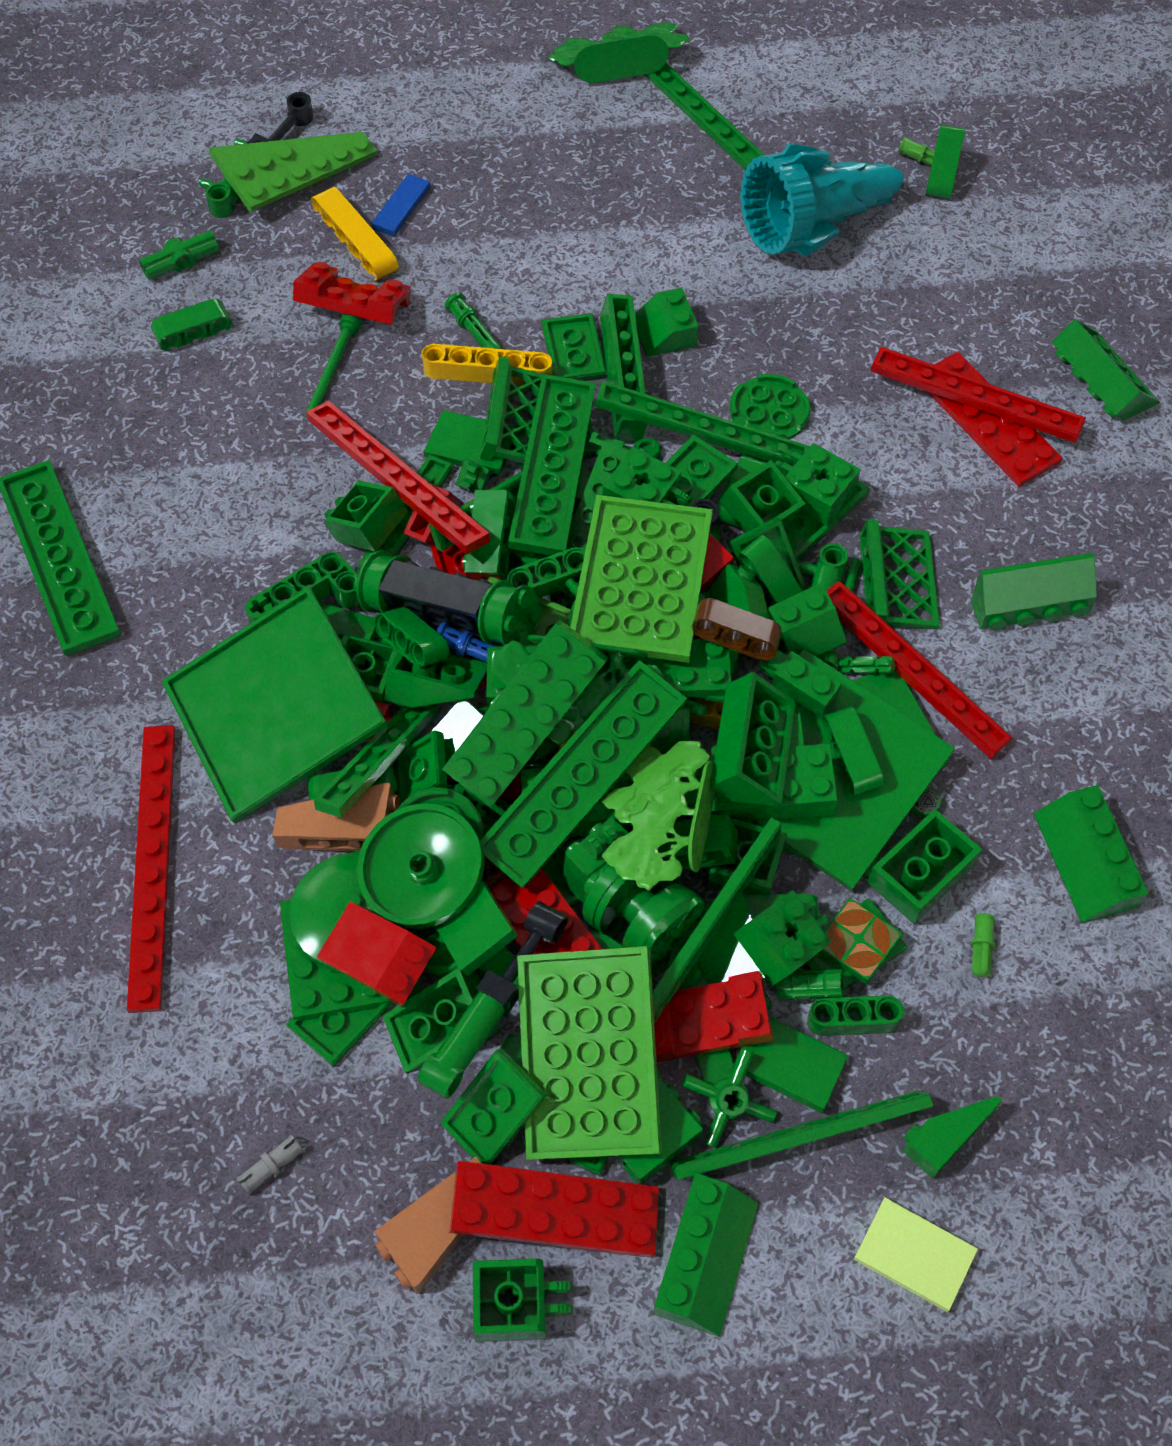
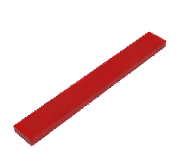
[870,346,1086,443]
[826,580,1012,759]

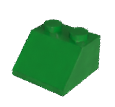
[635,287,699,357]
[768,582,847,657]

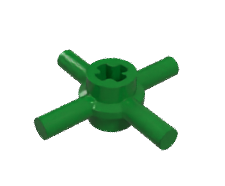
[681,1049,776,1148]

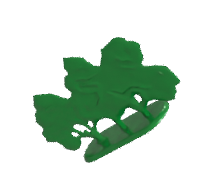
[548,22,690,83]
[490,635,662,746]

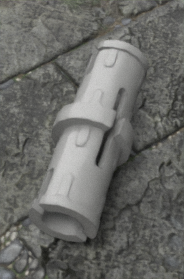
[236,1135,304,1195]

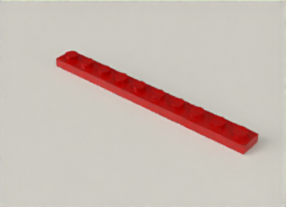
[306,400,490,555]
[127,725,175,1013]

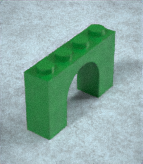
[618,1068,703,1185]

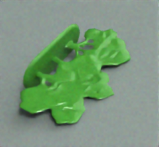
[601,741,715,890]

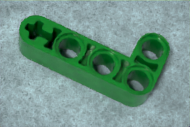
[245,552,360,624]

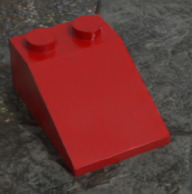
[316,901,437,1007]

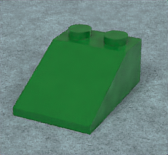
[384,652,487,708]
[382,968,502,1074]

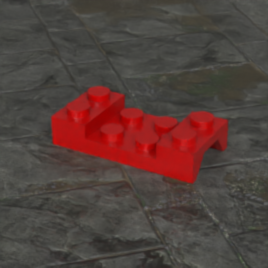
[293,262,411,325]
[652,970,774,1062]

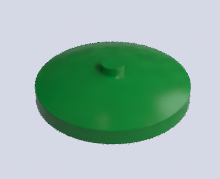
[357,803,484,929]
[289,852,415,973]

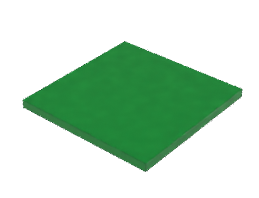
[161,586,389,823]
[751,649,955,892]

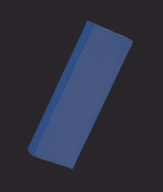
[371,173,431,237]

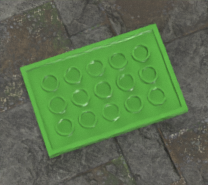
[570,495,713,663]
[517,946,662,1160]

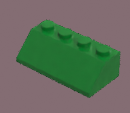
[1052,319,1160,420]
[971,552,1097,630]
[710,672,796,806]
[1033,785,1149,923]
[653,1173,758,1337]

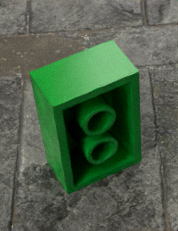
[867,809,983,924]

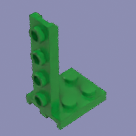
[566,431,647,550]

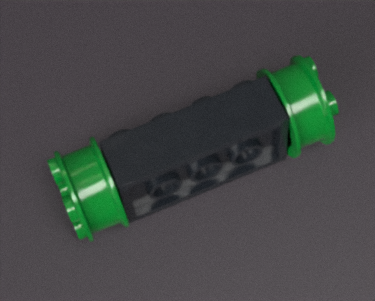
[353,550,542,646]

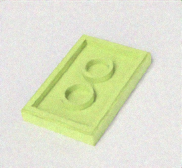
[853,1197,978,1312]

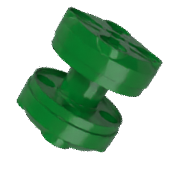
[583,863,705,977]

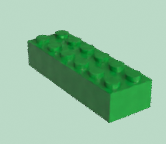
[442,619,609,808]

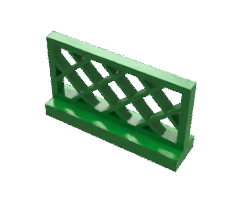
[480,356,542,463]
[859,519,940,629]

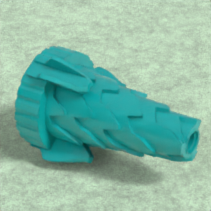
[740,143,904,257]

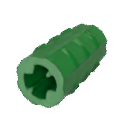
[776,968,845,1001]

